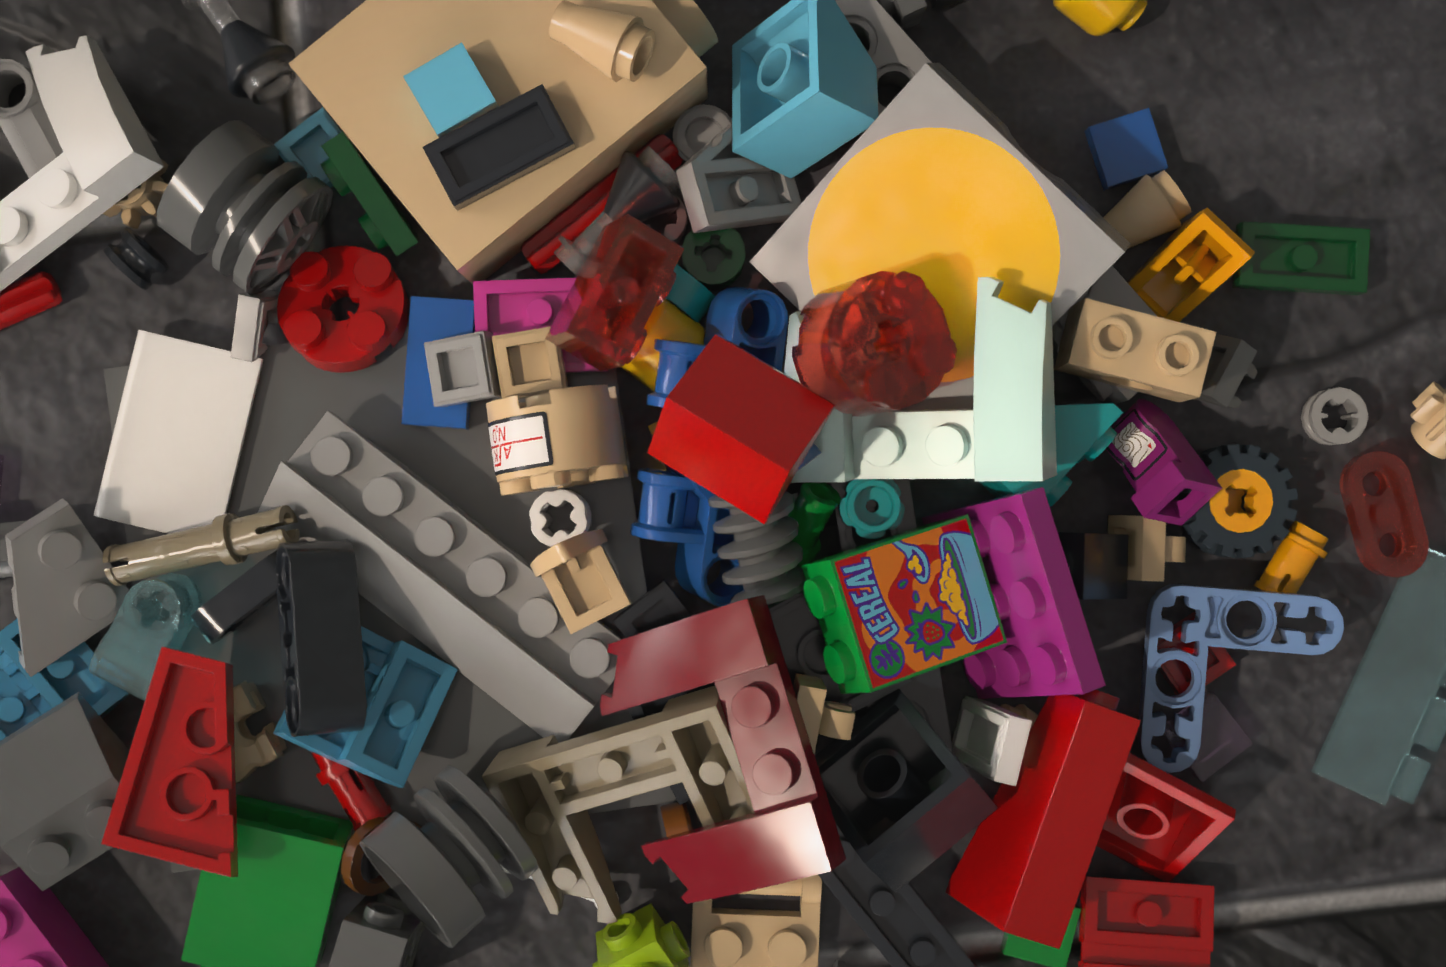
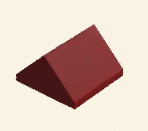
[647,334,836,524]
[1096,752,1236,882]

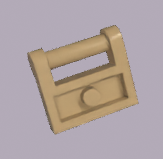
[690,875,822,967]

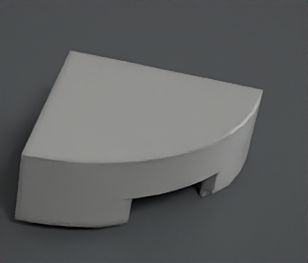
[231,289,280,362]

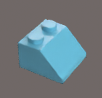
[732,0,878,179]

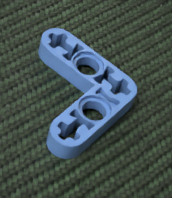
[1137,584,1344,773]

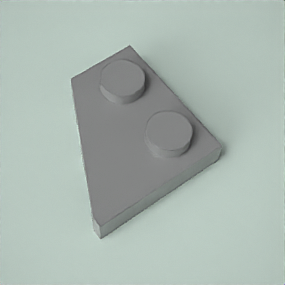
[676,122,801,233]
[5,498,136,677]

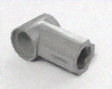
[0,59,63,178]

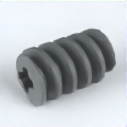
[708,491,806,604]

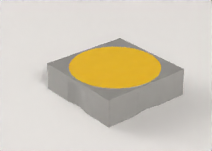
[750,63,1131,410]

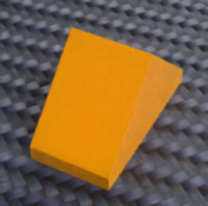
[1127,207,1255,322]

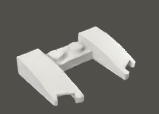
[0,35,164,292]

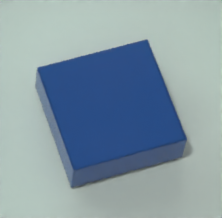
[1084,108,1168,191]

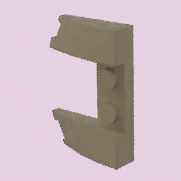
[482,686,754,924]

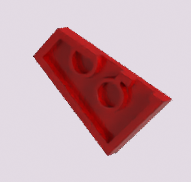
[101,647,238,877]

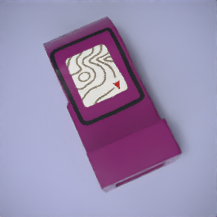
[1106,399,1222,526]

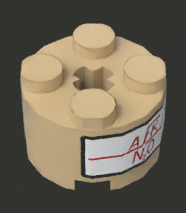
[486,384,628,496]

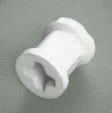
[529,489,592,547]

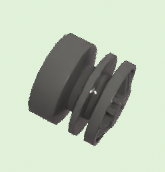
[157,120,333,295]
[359,765,538,948]

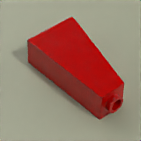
[945,690,1141,949]

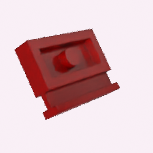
[1078,876,1214,967]

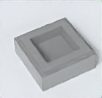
[424,331,501,407]

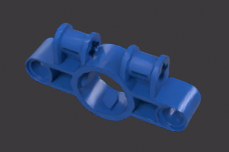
[630,287,788,607]

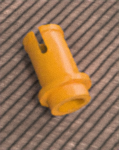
[1254,521,1329,593]

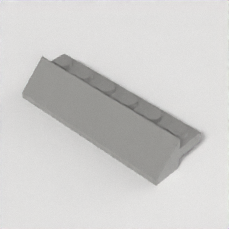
[258,411,623,743]

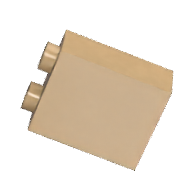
[288,0,718,285]

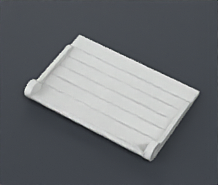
[94,330,264,534]

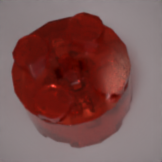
[792,271,957,417]

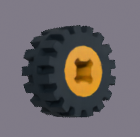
[1174,444,1298,558]

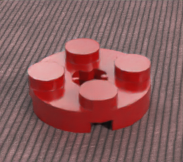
[277,246,409,373]

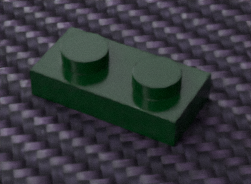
[320,131,420,256]
[1232,221,1371,296]

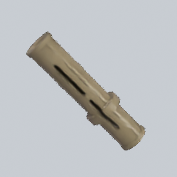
[102,505,300,586]

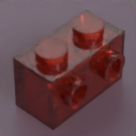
[545,214,684,371]

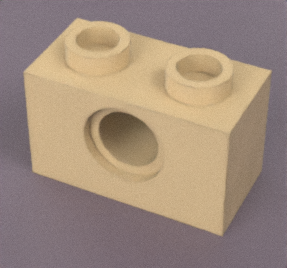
[1054,298,1217,402]

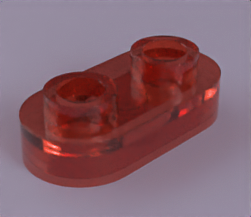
[1339,451,1429,577]

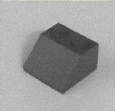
[0,692,130,891]

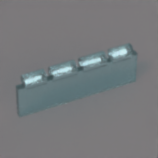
[1311,543,1446,805]

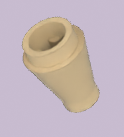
[549,0,655,82]
[1103,170,1192,248]

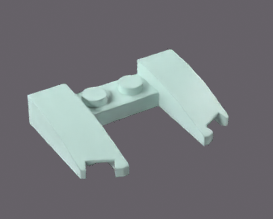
[784,277,1057,483]

